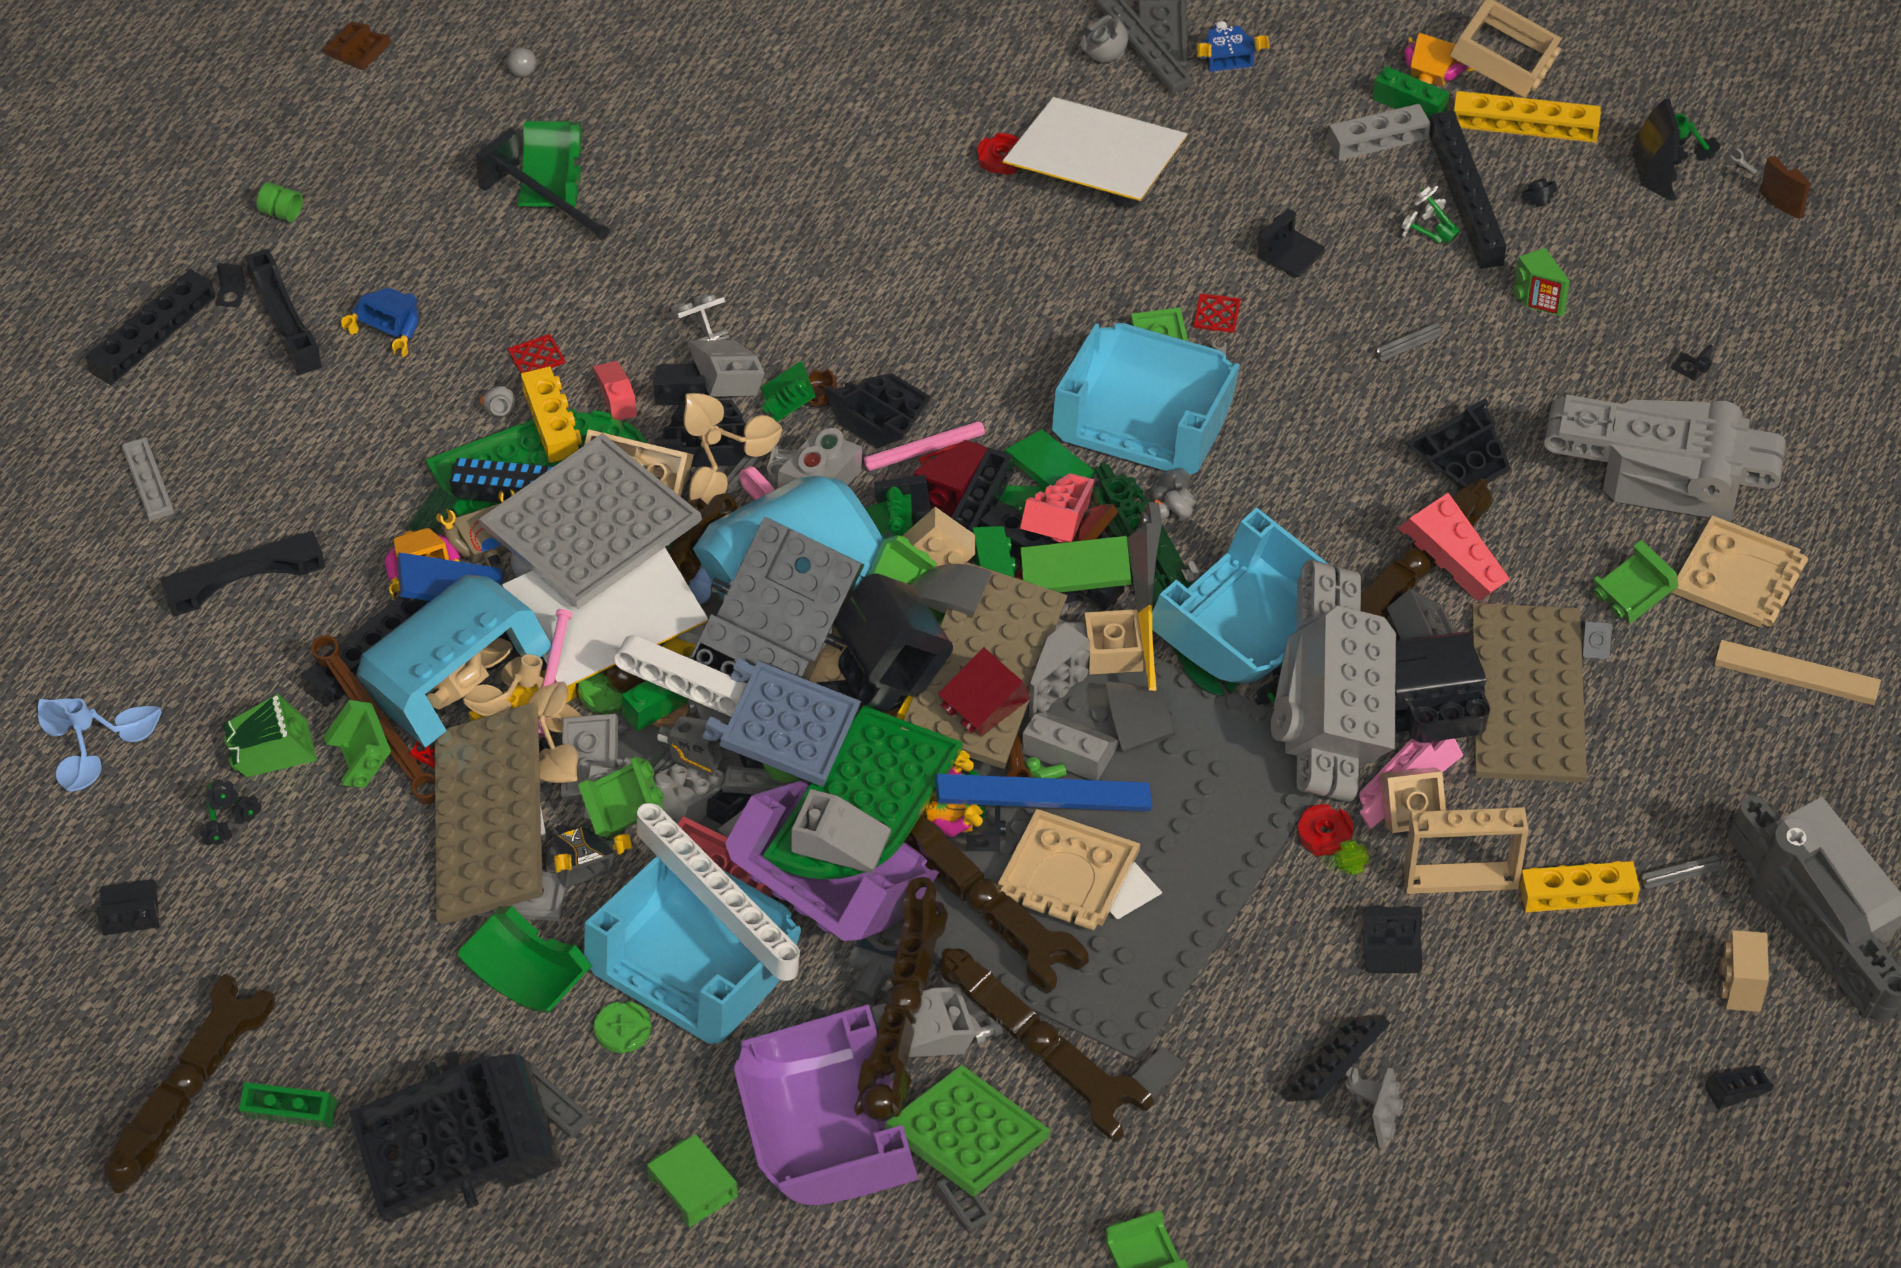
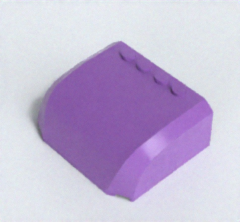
[725,780,939,941]
[734,1004,919,1205]

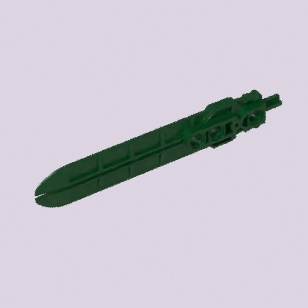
[1092,462,1238,696]

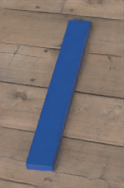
[934,774,1152,812]

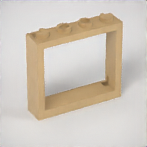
[1450,0,1562,98]
[1403,807,1529,894]

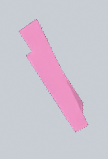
[1359,739,1463,828]

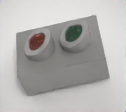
[778,428,862,488]

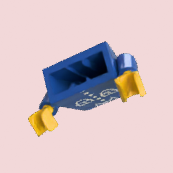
[1196,22,1270,72]
[341,288,419,357]

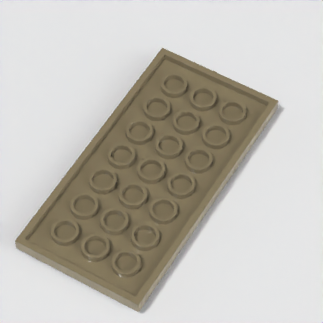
[901,562,1067,769]
[1472,603,1587,783]
[435,703,543,924]

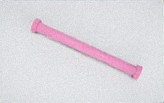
[538,609,573,737]

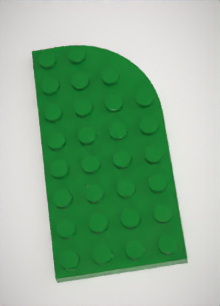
[426,409,648,518]
[763,706,963,879]

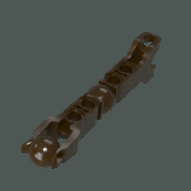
[1360,478,1493,619]
[604,493,737,693]
[904,815,1089,994]
[854,877,948,1121]
[938,948,1154,1143]
[103,974,275,1194]

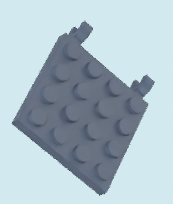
[702,658,861,787]

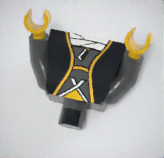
[545,824,633,888]

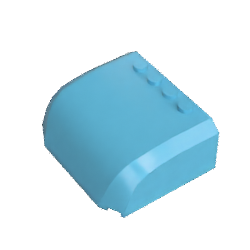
[1052,323,1240,475]
[693,476,883,601]
[1152,507,1328,684]
[356,575,552,748]
[584,856,801,1044]

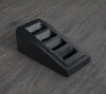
[706,788,755,825]
[1705,1065,1774,1109]

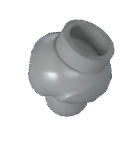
[480,386,516,417]
[1154,487,1197,521]

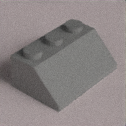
[1023,712,1120,780]

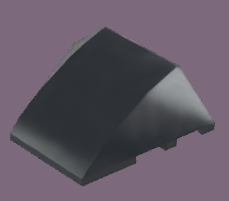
[1632,98,1680,201]
[824,373,931,448]
[1405,398,1511,489]
[655,400,747,467]

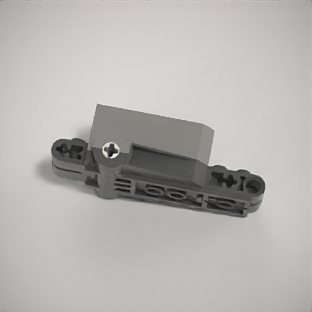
[1728,795,1901,1022]

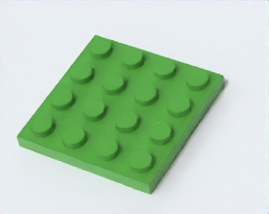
[885,1065,1050,1197]

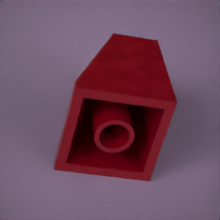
[914,440,988,518]
[938,647,1030,737]

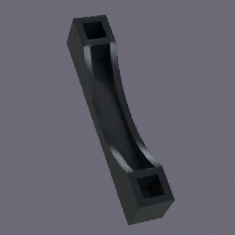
[245,248,322,375]
[160,530,325,617]

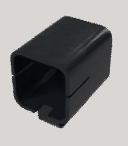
[834,573,953,712]
[1395,631,1490,743]

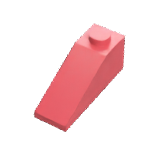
[593,361,637,420]

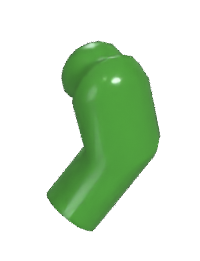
[1025,757,1066,779]

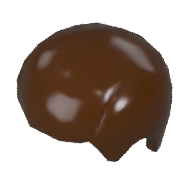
[806,369,837,407]

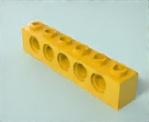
[1454,91,1601,143]

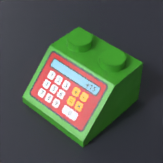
[1513,248,1570,316]

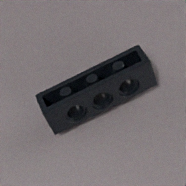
[951,447,1014,532]

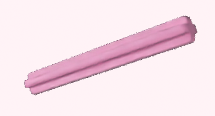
[864,422,985,471]

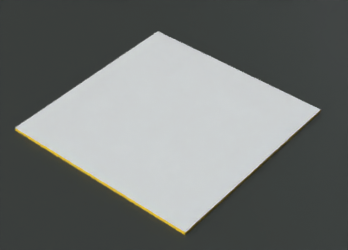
[1003,97,1188,201]
[502,547,709,687]

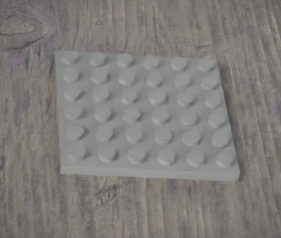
[479,433,702,609]

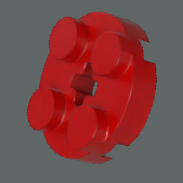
[977,133,1020,175]
[1297,804,1354,856]

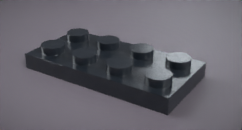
[1281,1015,1390,1102]

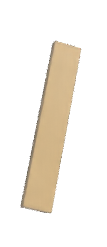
[1715,640,1881,705]

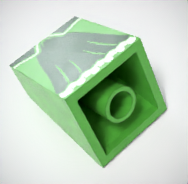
[223,694,317,777]

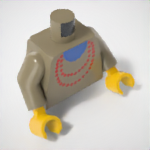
[436,489,515,568]

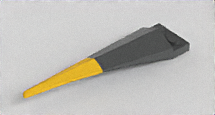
[1127,502,1162,691]

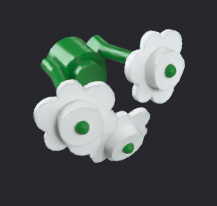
[1401,185,1461,245]

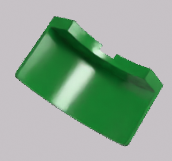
[517,121,582,207]
[456,906,592,1013]

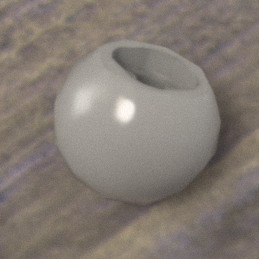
[507,47,537,77]

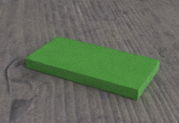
[1021,536,1132,593]

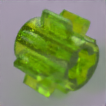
[1335,839,1369,876]

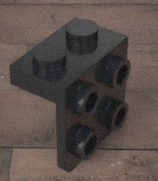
[1257,208,1325,277]
[653,364,706,405]
[97,880,160,935]
[1363,905,1423,974]

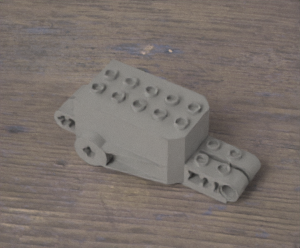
[1544,395,1786,521]
[1270,560,1396,802]

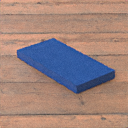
[397,552,503,601]

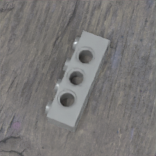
[1328,104,1430,160]

